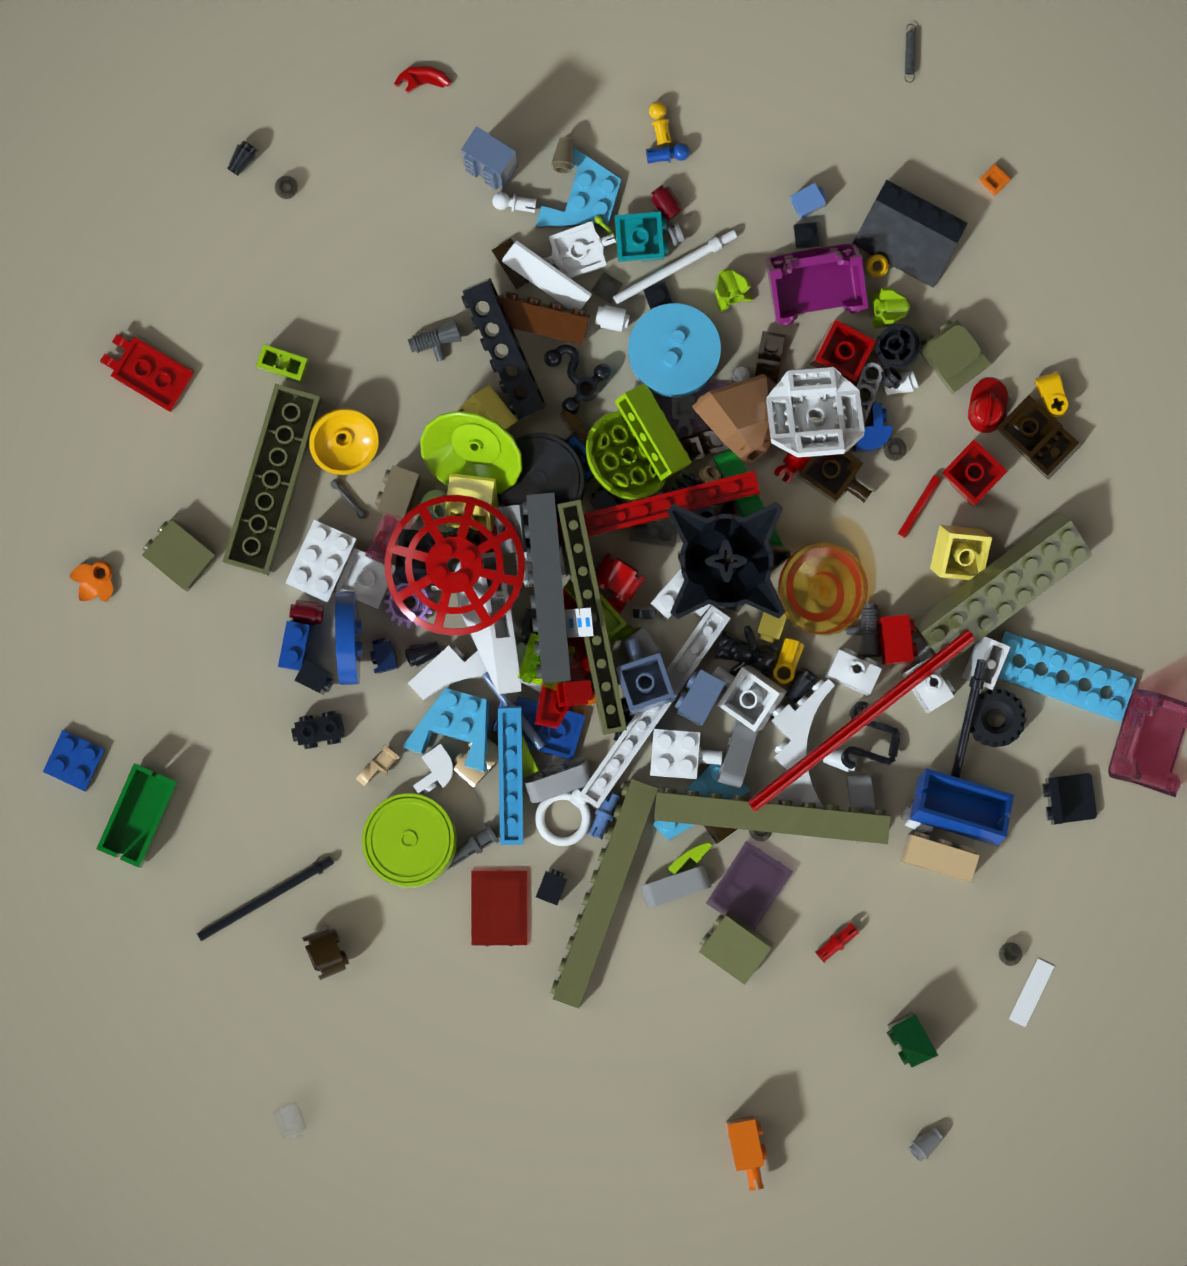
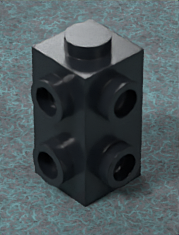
[291,711,346,749]

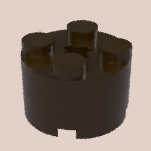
[302,926,349,980]

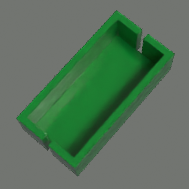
[96,763,180,868]

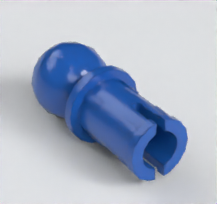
[646,143,690,164]

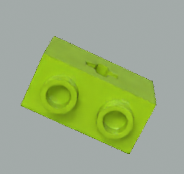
[256,344,309,384]

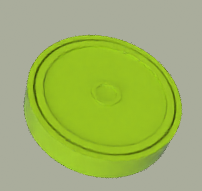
[362,793,457,888]

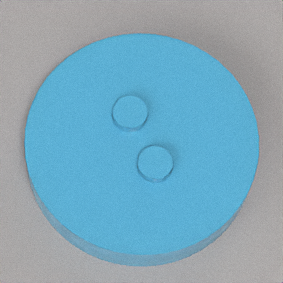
[628,303,721,398]

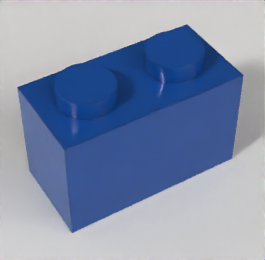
[278,621,312,671]

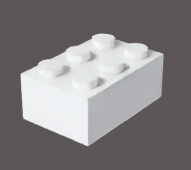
[286,520,358,604]

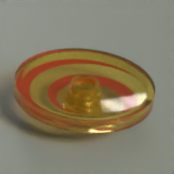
[778,543,868,636]

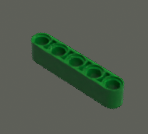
[713,449,783,547]

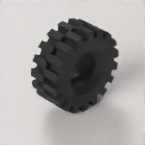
[970,689,1027,747]

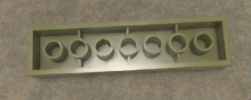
[223,383,322,577]
[914,512,1093,667]

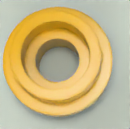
[865,254,889,278]

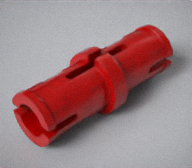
[815,922,860,963]

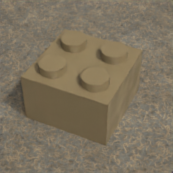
[375,465,421,520]

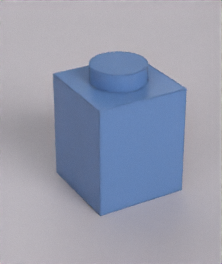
[789,183,827,220]

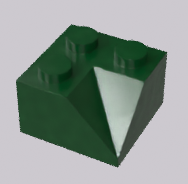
[886,1012,938,1067]

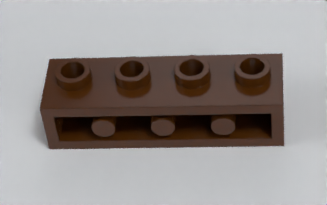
[492,291,591,345]

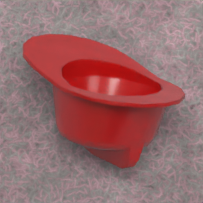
[968,378,1008,433]

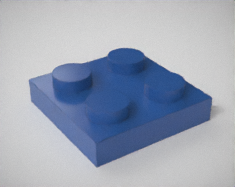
[43,730,106,792]

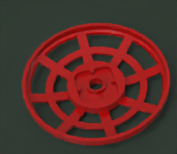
[384,495,525,636]

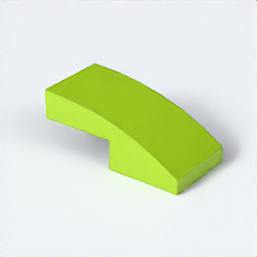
[667,842,712,875]

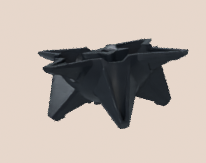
[667,500,791,619]

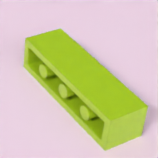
[614,383,692,481]

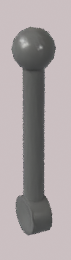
[330,479,366,518]

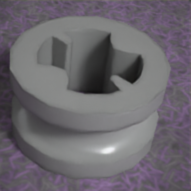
[667,223,685,246]

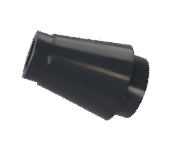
[227,140,258,176]
[405,641,441,667]
[785,667,818,703]

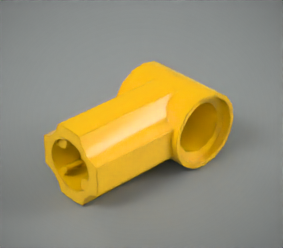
[772,638,804,686]

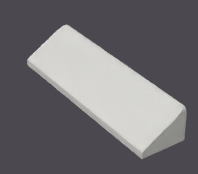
[502,241,592,310]

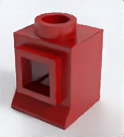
[556,680,595,707]

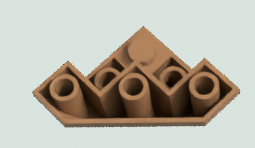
[692,374,776,465]

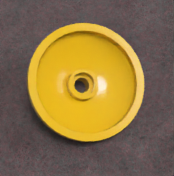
[309,408,379,475]

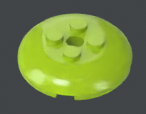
[586,411,666,500]

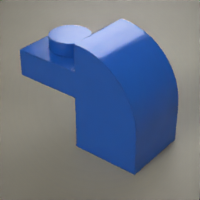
[854,403,892,452]

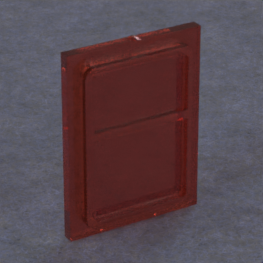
[471,870,527,947]

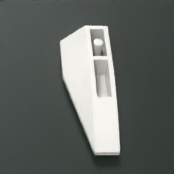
[452,552,521,694]

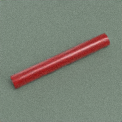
[897,475,941,538]

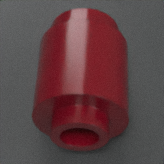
[650,185,683,221]
[289,600,324,626]

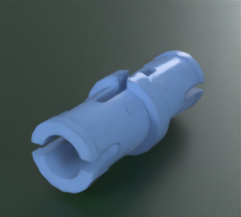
[588,792,620,840]

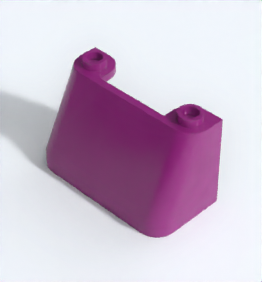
[766,243,868,325]

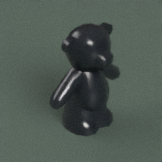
[714,625,778,677]

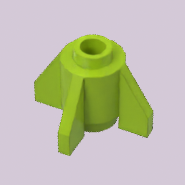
[714,268,754,312]
[869,287,910,328]

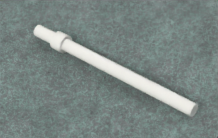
[613,230,737,304]

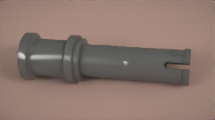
[447,824,500,870]

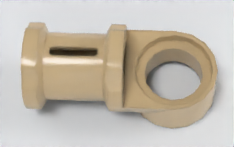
[356,744,401,786]

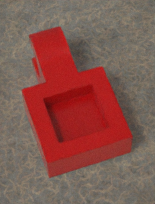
[774,452,811,484]

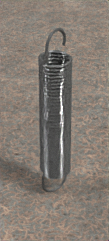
[904,24,916,83]

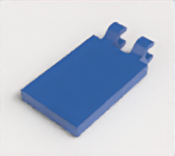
[491,696,585,760]

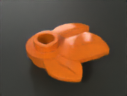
[69,561,114,602]

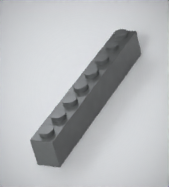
[522,493,571,683]

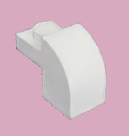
[413,744,454,795]

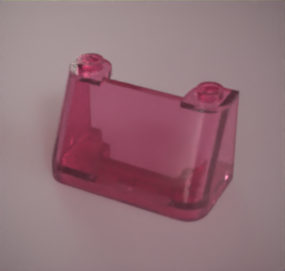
[1108,689,1187,797]

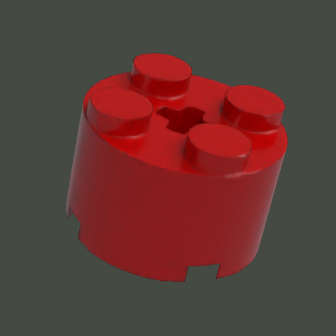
[595,552,647,602]

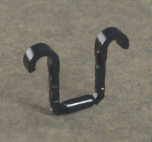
[841,701,901,769]

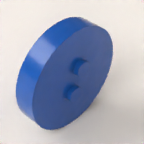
[335,591,363,685]

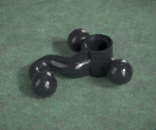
[544,344,612,415]

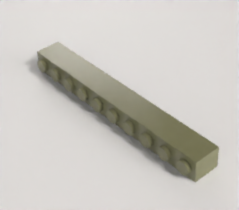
[556,500,627,735]
[550,779,658,1009]
[654,787,891,844]

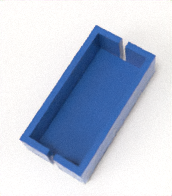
[910,768,1014,846]

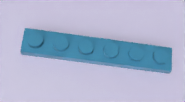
[498,706,523,845]

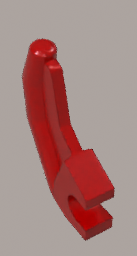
[394,66,452,93]

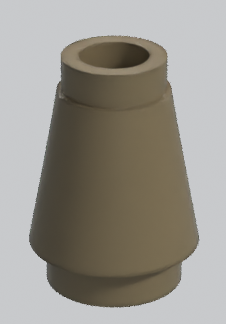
[551,137,574,173]

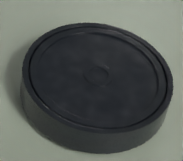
[497,432,587,521]

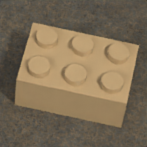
[900,832,980,882]

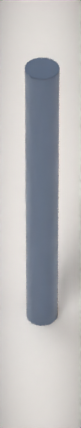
[482,671,545,750]

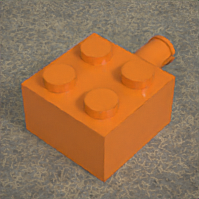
[726,1116,768,1191]

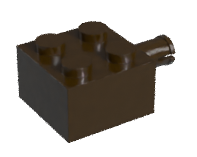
[798,452,872,503]

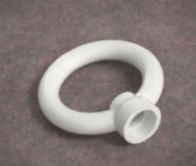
[535,789,591,846]

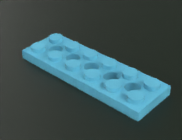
[998,631,1137,722]

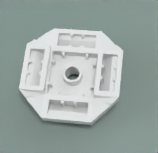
[766,367,865,457]

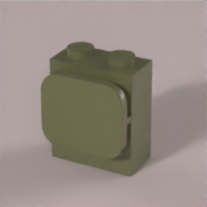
[920,320,991,394]

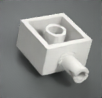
[825,648,882,696]
[902,658,955,713]
[712,665,787,732]
[650,729,722,779]

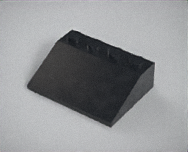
[852,179,968,288]

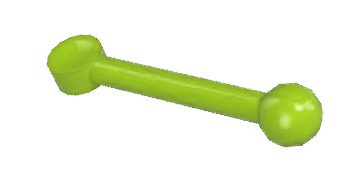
[594,215,617,241]

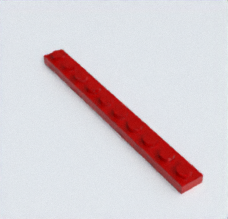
[557,470,760,545]

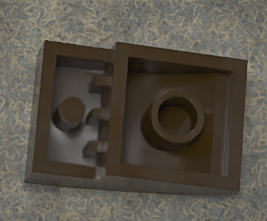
[997,395,1080,480]

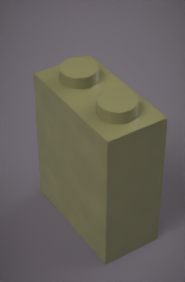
[142,519,217,592]
[699,911,774,985]

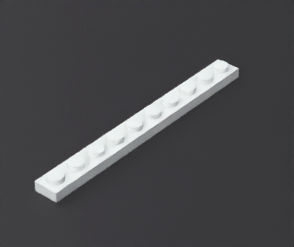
[579,605,731,809]

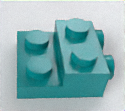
[615,212,669,263]

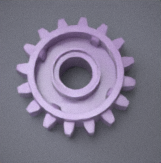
[384,583,434,628]

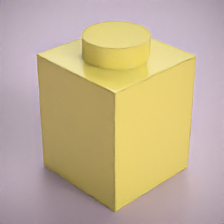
[756,612,788,643]

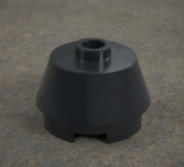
[875,324,920,369]

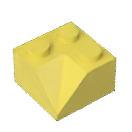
[930,525,992,580]

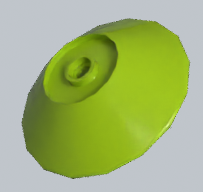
[420,411,522,494]

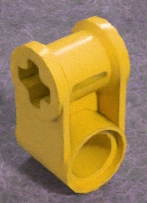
[1035,371,1068,418]

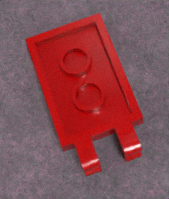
[100,334,194,412]

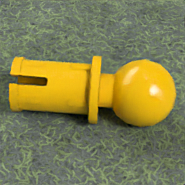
[649,101,672,146]

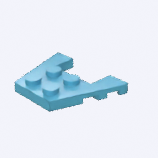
[536,147,621,228]
[403,688,490,773]

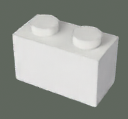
[962,637,1010,690]

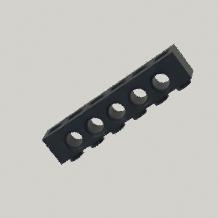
[461,278,546,419]

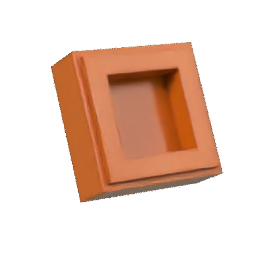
[978,163,1011,197]

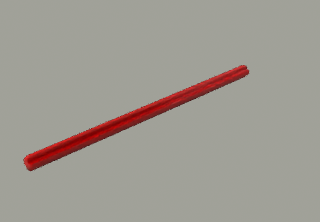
[748,630,975,811]

